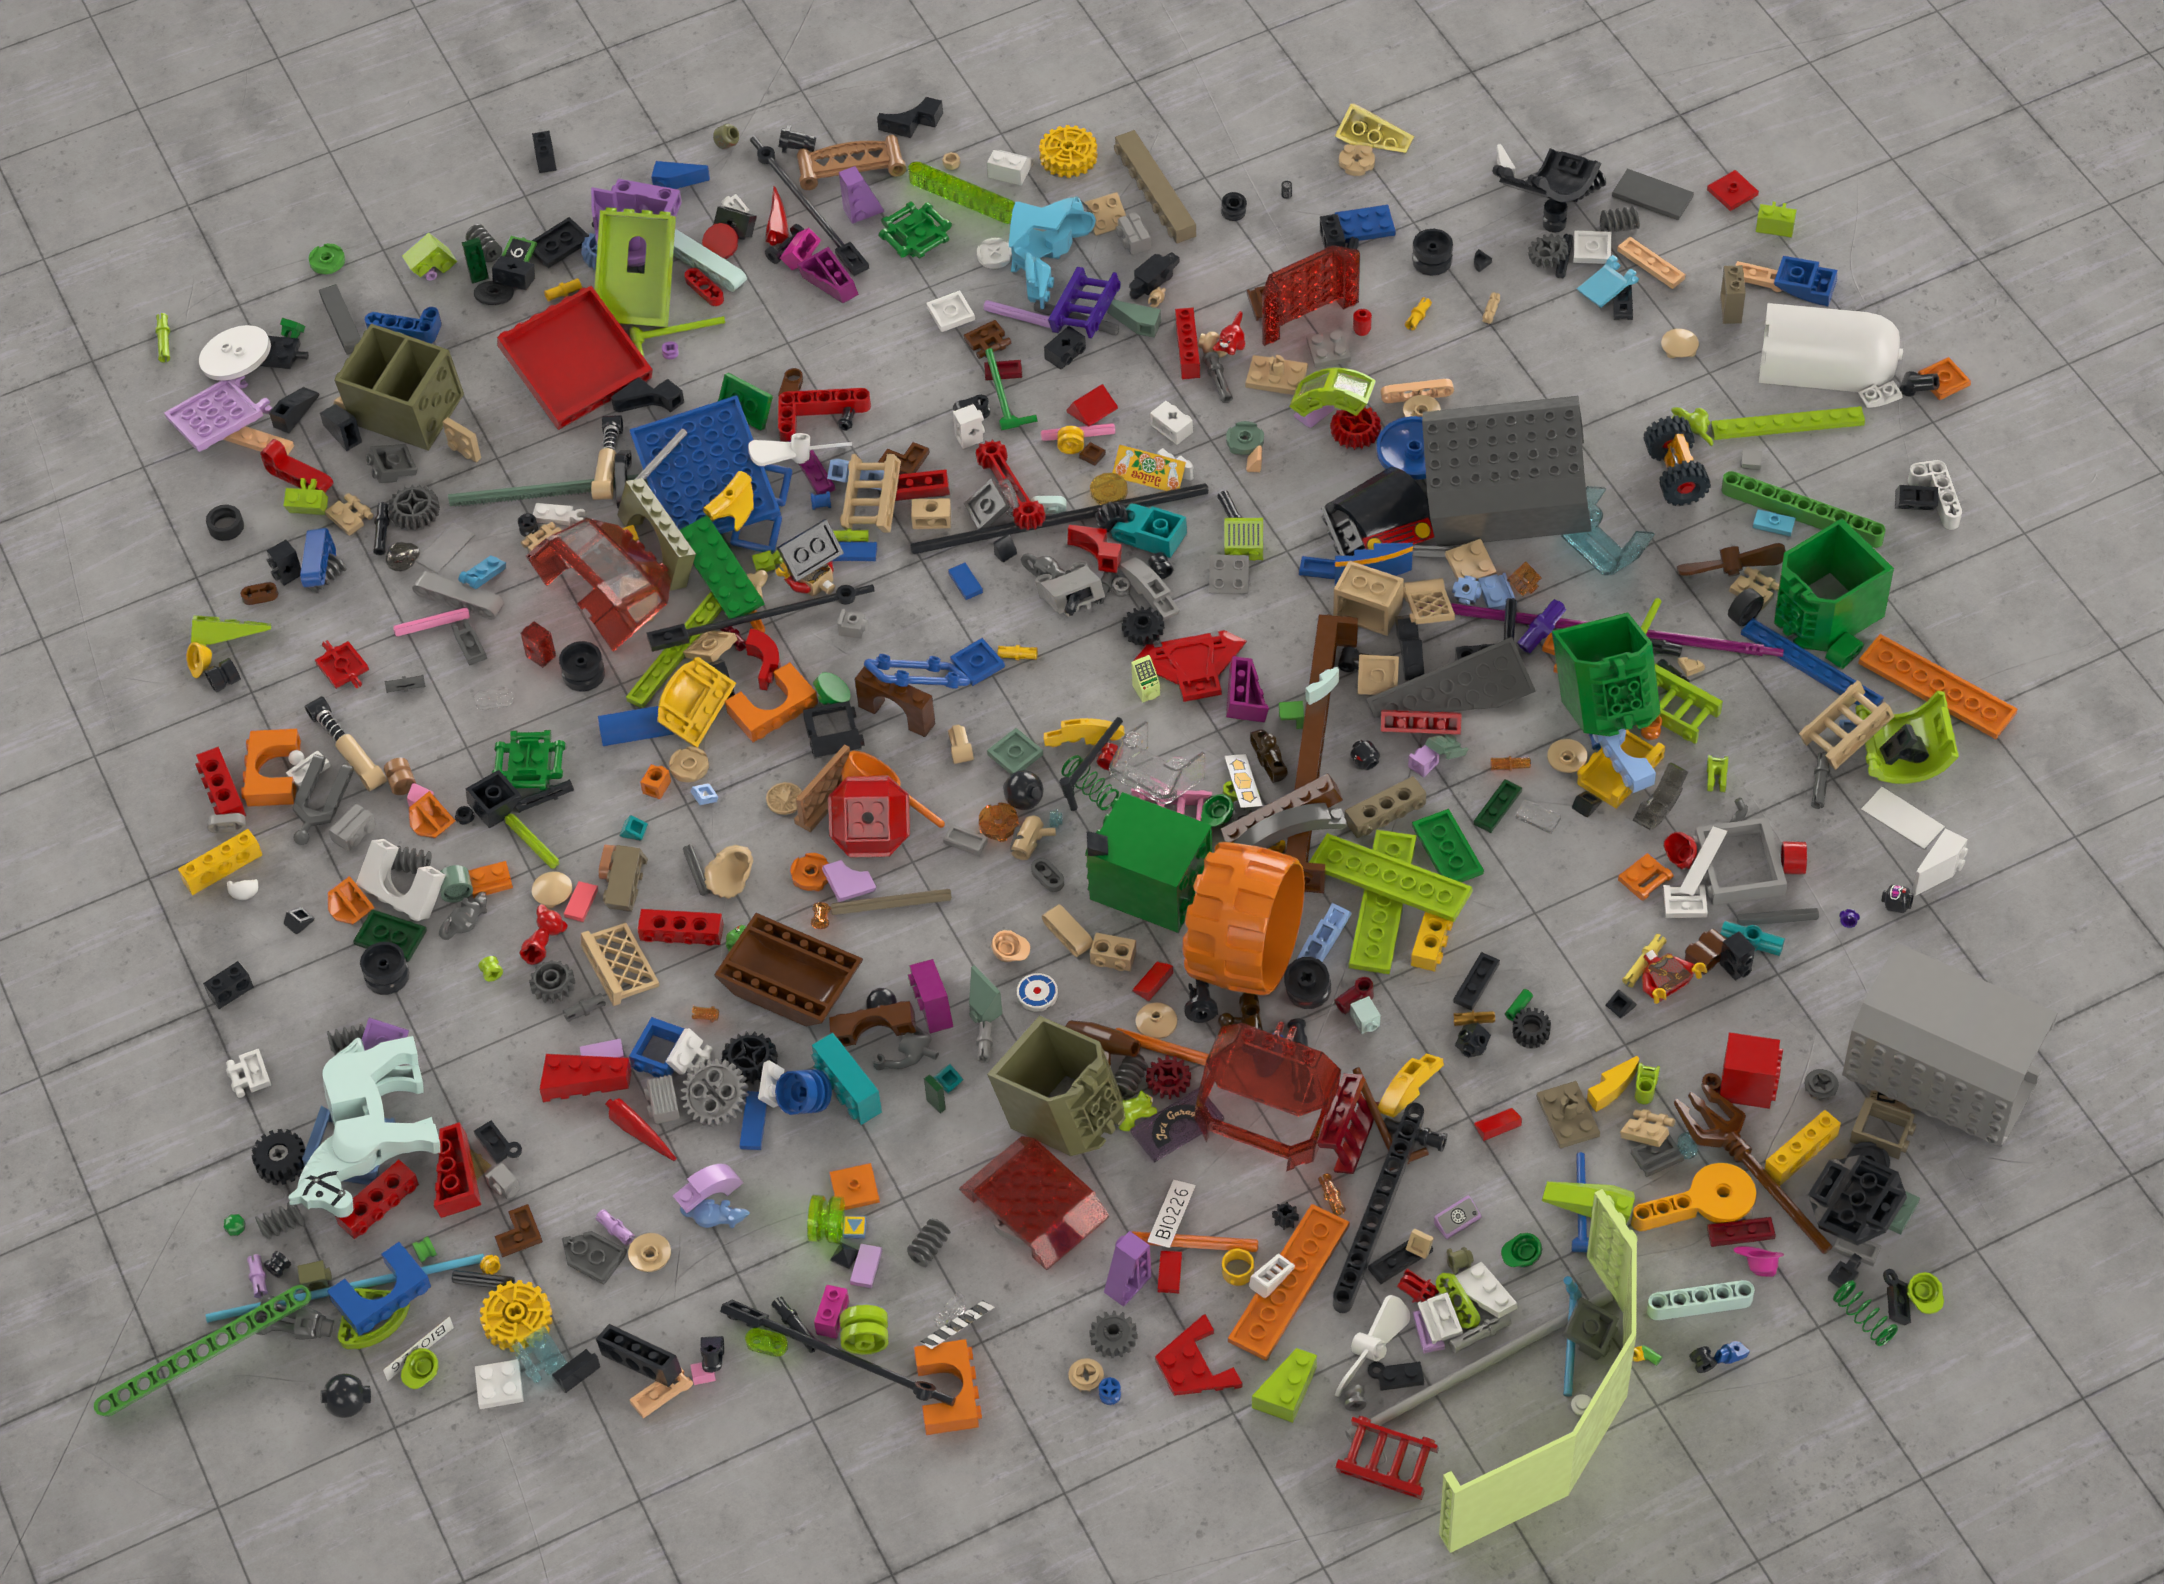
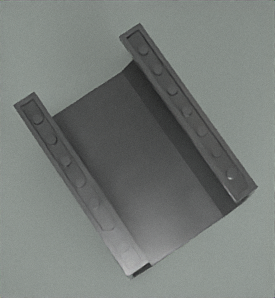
[1422,396,1592,546]

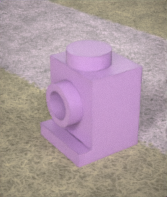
[1408,745,1439,777]

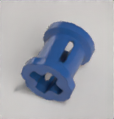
[811,491,831,510]

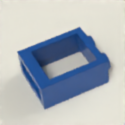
[629,1017,685,1078]

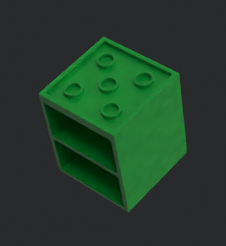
[1085,792,1212,933]

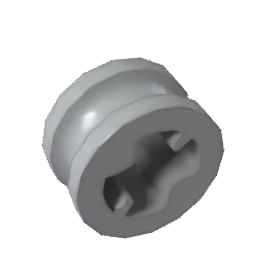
[1113,577,1130,597]

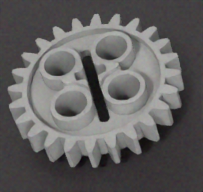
[681,1058,749,1127]

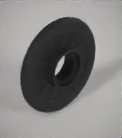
[474,281,514,305]

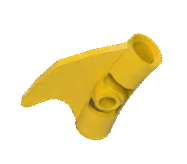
[703,471,754,531]

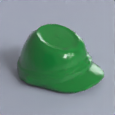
[1201,794,1234,827]
[1501,1233,1543,1267]

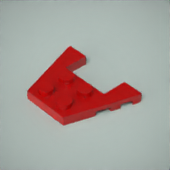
[1155,1314,1243,1396]

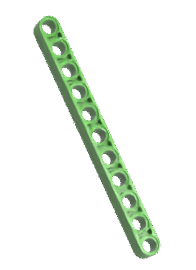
[94,1285,312,1417]

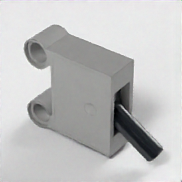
[1035,561,1105,617]

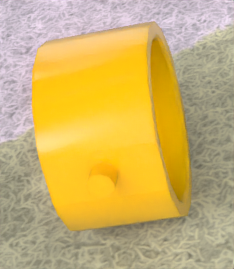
[1222,1248,1254,1286]

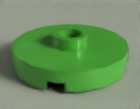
[308,243,345,275]

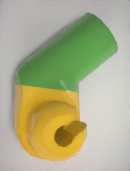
[1632,1345,1662,1366]

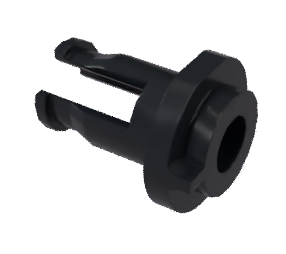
[778,124,816,153]
[1184,979,1218,1023]

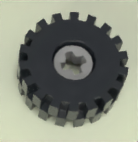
[251,1129,306,1185]

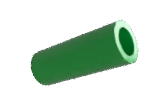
[1505,989,1533,1021]

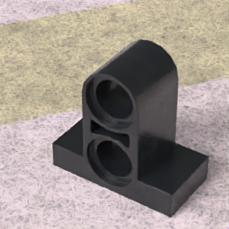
[1879,724,1929,765]

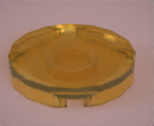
[1090,473,1128,504]

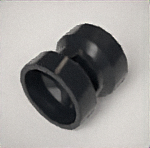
[1148,552,1174,579]

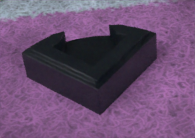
[1474,249,1492,272]

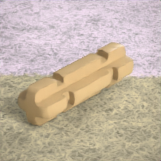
[1482,292,1500,324]

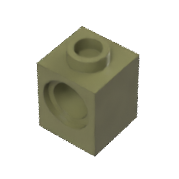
[297,1260,332,1293]

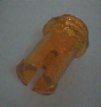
[692,1006,719,1023]

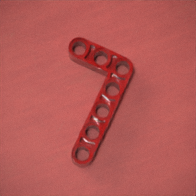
[778,388,871,442]

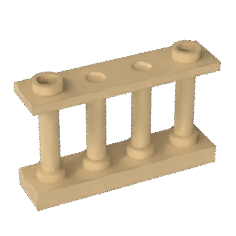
[840,454,901,533]
[1799,680,1895,770]

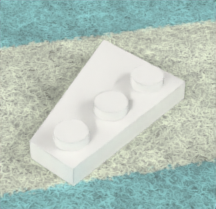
[1445,1262,1518,1318]

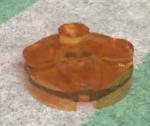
[979,803,1019,842]

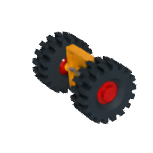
[1643,416,1711,506]

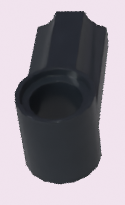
[1899,371,1940,397]
[1338,646,1371,672]

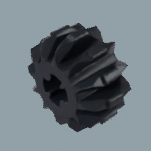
[1095,501,1128,532]

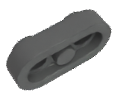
[1031,858,1064,892]

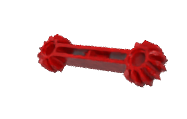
[976,439,1046,530]

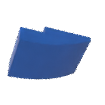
[1774,256,1838,306]

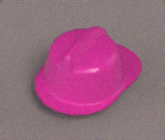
[1733,1246,1784,1277]

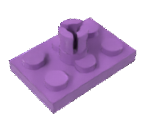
[361,1017,409,1051]

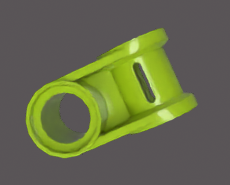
[1635,1063,1660,1105]

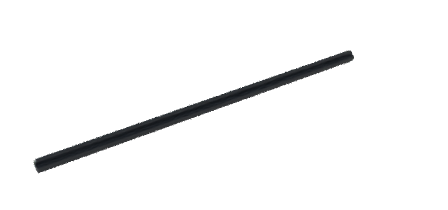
[910,483,1209,554]

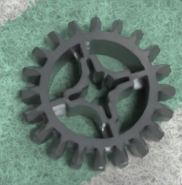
[388,484,440,531]

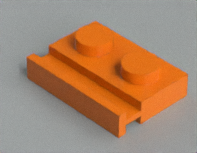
[468,861,513,898]

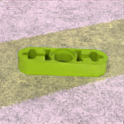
[1435,1273,1480,1329]

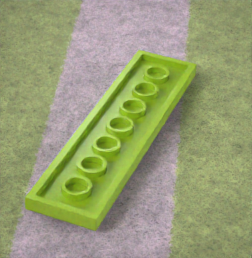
[1349,829,1417,974]
[1309,833,1473,922]

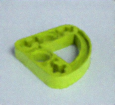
[338,1288,410,1349]

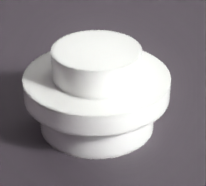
[1571,1394,1592,1416]

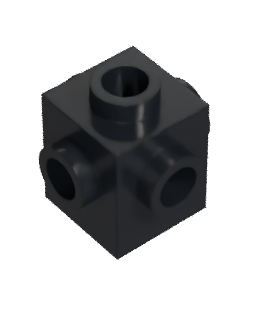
[1455,1022,1491,1058]

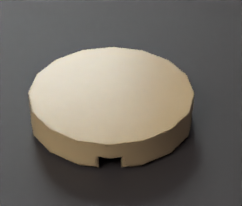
[669,746,709,783]

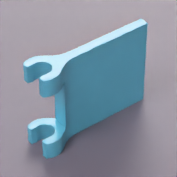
[1577,255,1639,308]

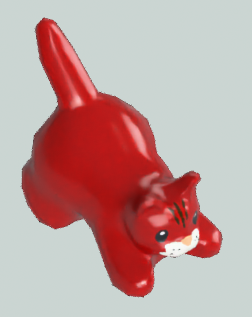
[1212,311,1246,355]

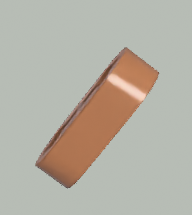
[599,845,616,879]

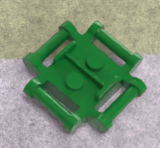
[878,201,952,259]
[492,730,566,790]

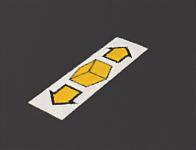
[1225,754,1262,808]

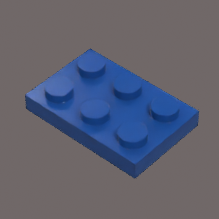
[1335,204,1396,243]

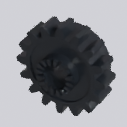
[1122,606,1165,646]

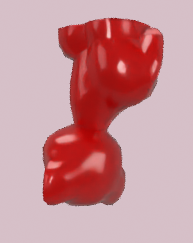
[519,904,568,965]

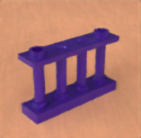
[1048,267,1121,339]

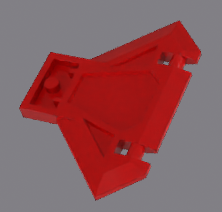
[1133,630,1247,702]

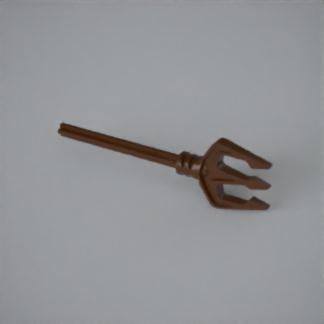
[1674,1085,1833,1254]

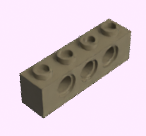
[1345,776,1426,839]

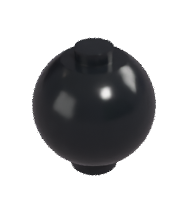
[1003,770,1044,810]
[320,1374,371,1418]

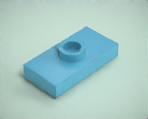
[1753,509,1796,537]

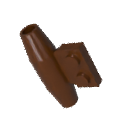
[1065,1020,1140,1066]

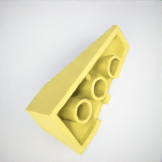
[1335,103,1415,153]

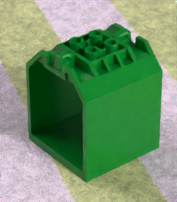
[1774,518,1894,652]
[1552,612,1661,737]

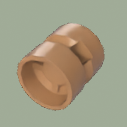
[384,758,416,795]

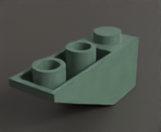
[1107,300,1161,338]

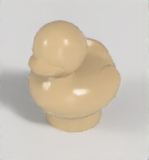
[1198,331,1227,358]

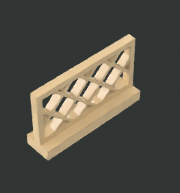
[581,923,659,1006]

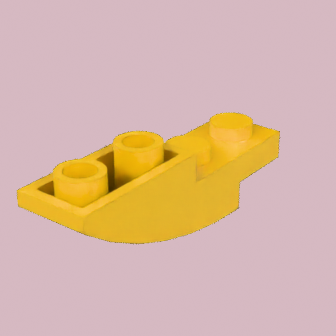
[1043,718,1125,747]
[1378,1053,1444,1118]

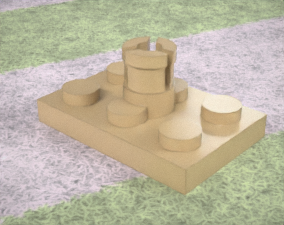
[1245,355,1308,395]

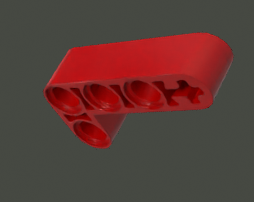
[260,439,334,493]

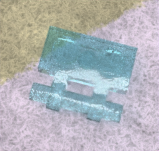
[512,1326,567,1383]

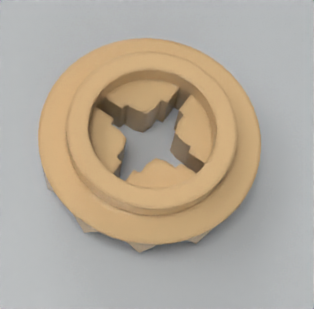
[1068,1358,1104,1392]

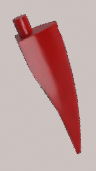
[765,186,789,246]
[605,1098,677,1161]

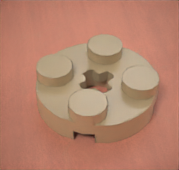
[1339,144,1375,176]

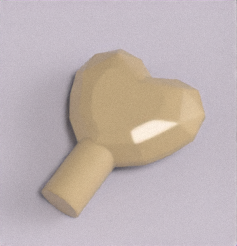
[747,570,768,598]

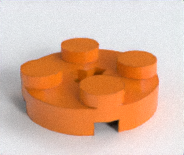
[790,853,829,891]

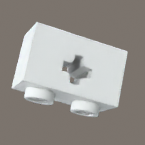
[1150,401,1193,445]
[953,404,985,449]

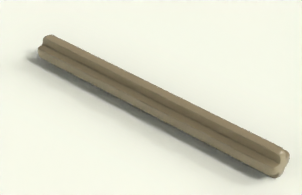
[830,889,952,915]

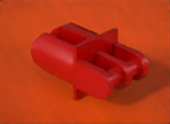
[1397,1269,1439,1303]

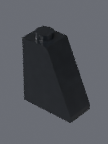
[320,404,362,451]

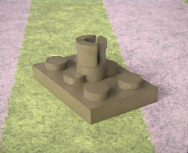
[1536,1081,1600,1149]

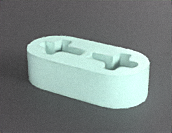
[1031,496,1067,514]

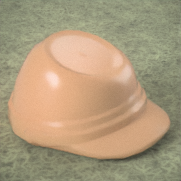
[991,930,1030,962]

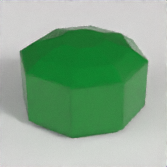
[223,1214,246,1236]

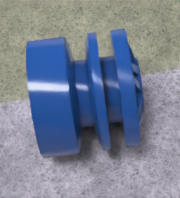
[775,1069,832,1115]

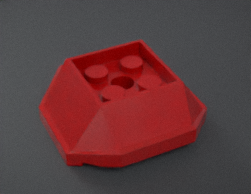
[828,775,910,857]

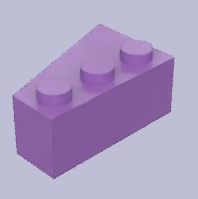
[839,166,885,224]
[1104,1231,1151,1307]

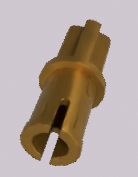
[1453,1010,1495,1026]

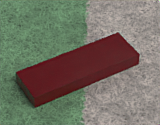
[1707,1217,1776,1247]

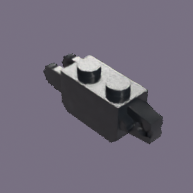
[1129,252,1180,299]

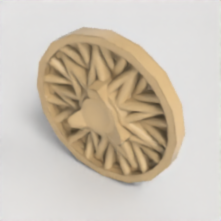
[766,782,802,815]

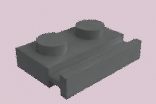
[1631,1134,1684,1177]

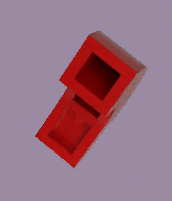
[745,628,781,691]

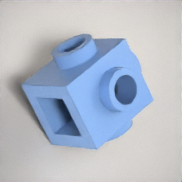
[1452,575,1482,605]

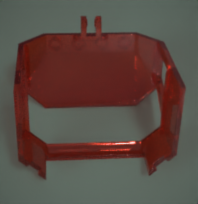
[1194,1021,1341,1172]

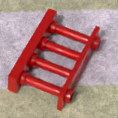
[1335,1416,1439,1500]

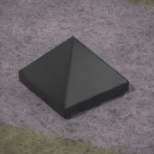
[830,1242,859,1269]

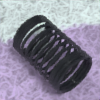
[1281,180,1292,199]

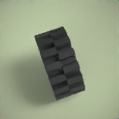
[1512,1008,1551,1048]

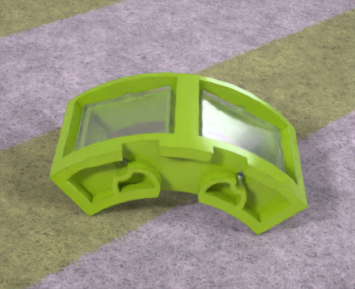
[1289,368,1376,417]

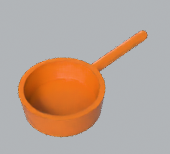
[841,751,945,828]

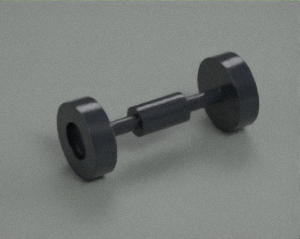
[765,224,804,264]

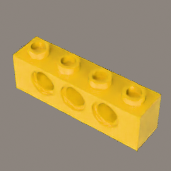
[178,829,263,896]
[1411,912,1453,971]
[1764,1110,1841,1186]

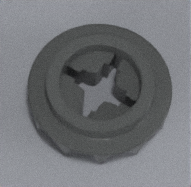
[1804,1069,1839,1100]

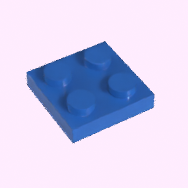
[950,638,1005,686]

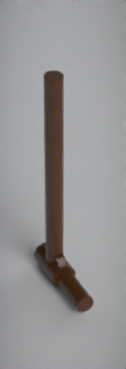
[1352,1067,1429,1171]

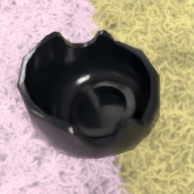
[866,988,897,1009]

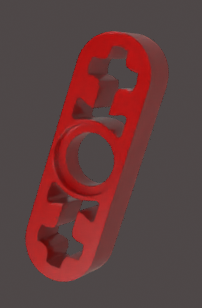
[684,268,724,306]

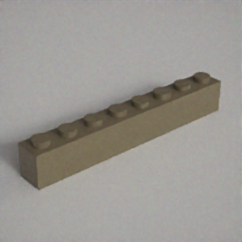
[1114,130,1196,244]

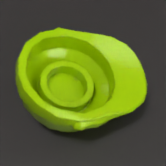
[1907,1272,1944,1314]
[401,1348,438,1389]

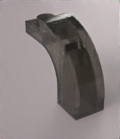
[1632,762,1688,830]

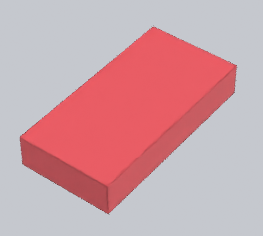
[564,881,598,922]

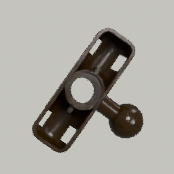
[1250,729,1288,783]
[1218,993,1264,1045]

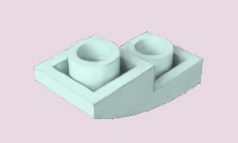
[1306,667,1339,705]

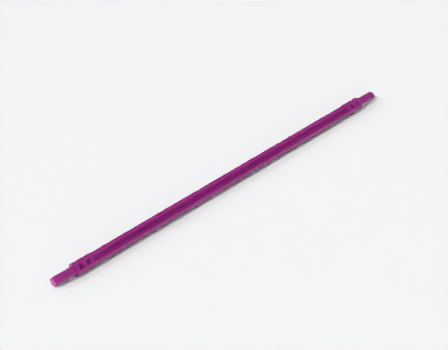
[1419,602,1784,657]

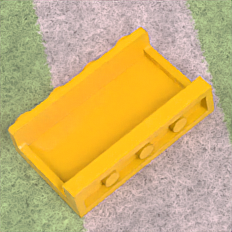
[1577,729,1665,809]

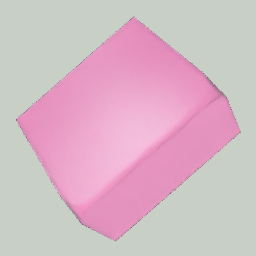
[407,783,434,807]
[691,1362,716,1385]

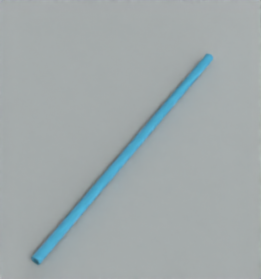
[206,1254,484,1323]

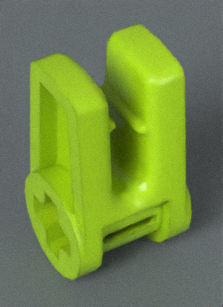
[1707,755,1728,793]

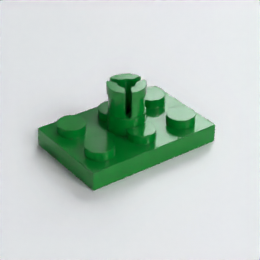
[718,373,773,431]

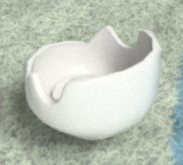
[227,879,258,900]

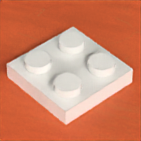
[1573,231,1611,264]
[926,291,975,332]
[475,1359,524,1409]

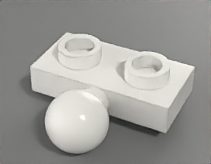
[286,750,330,788]

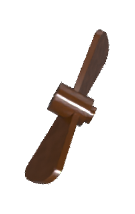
[1677,543,1786,577]

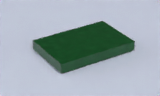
[353,909,427,963]

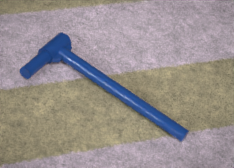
[1572,1152,1589,1253]

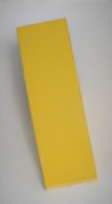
[1587,1056,1640,1112]

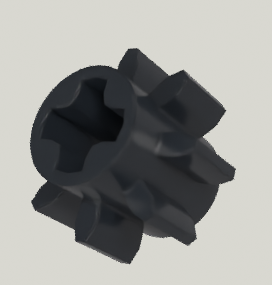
[1272,1202,1299,1230]

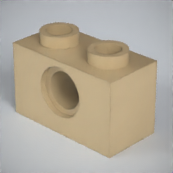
[911,498,951,529]

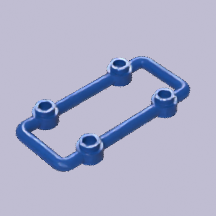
[864,654,970,689]

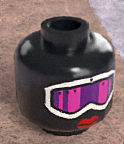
[1881,884,1914,913]

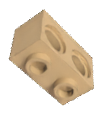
[1090,933,1136,972]

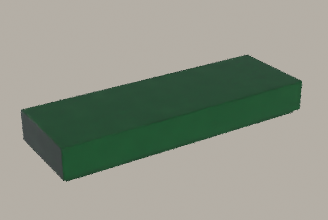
[461,237,489,284]
[1474,779,1522,833]

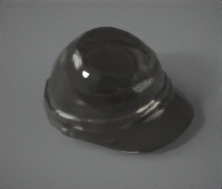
[386,542,420,571]

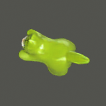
[1671,407,1713,446]
[1118,1090,1157,1131]

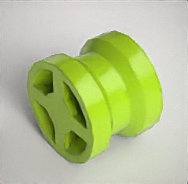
[478,956,503,982]

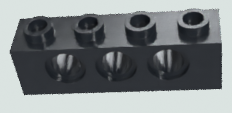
[596,1324,682,1387]

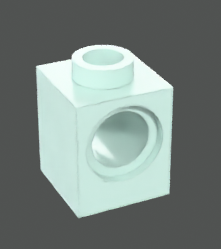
[1350,996,1381,1034]

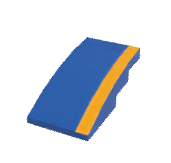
[1335,543,1413,586]

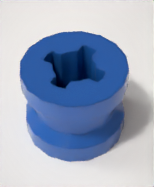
[1099,1377,1121,1405]

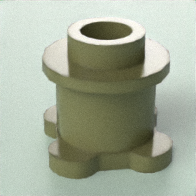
[1447,1247,1474,1274]

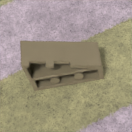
[603,845,648,912]

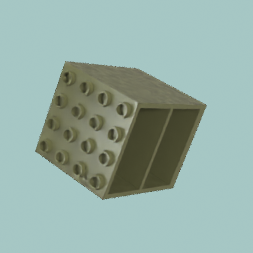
[334,324,464,451]

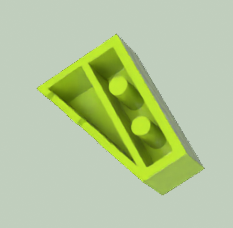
[1252,1348,1317,1423]

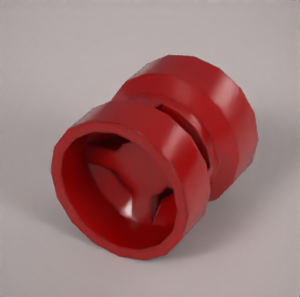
[1097,743,1122,771]

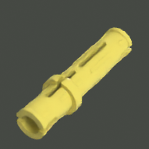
[1622,934,1667,988]

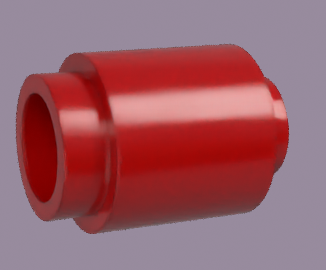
[1353,309,1372,336]

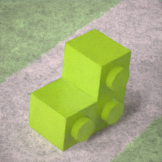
[402,232,457,277]

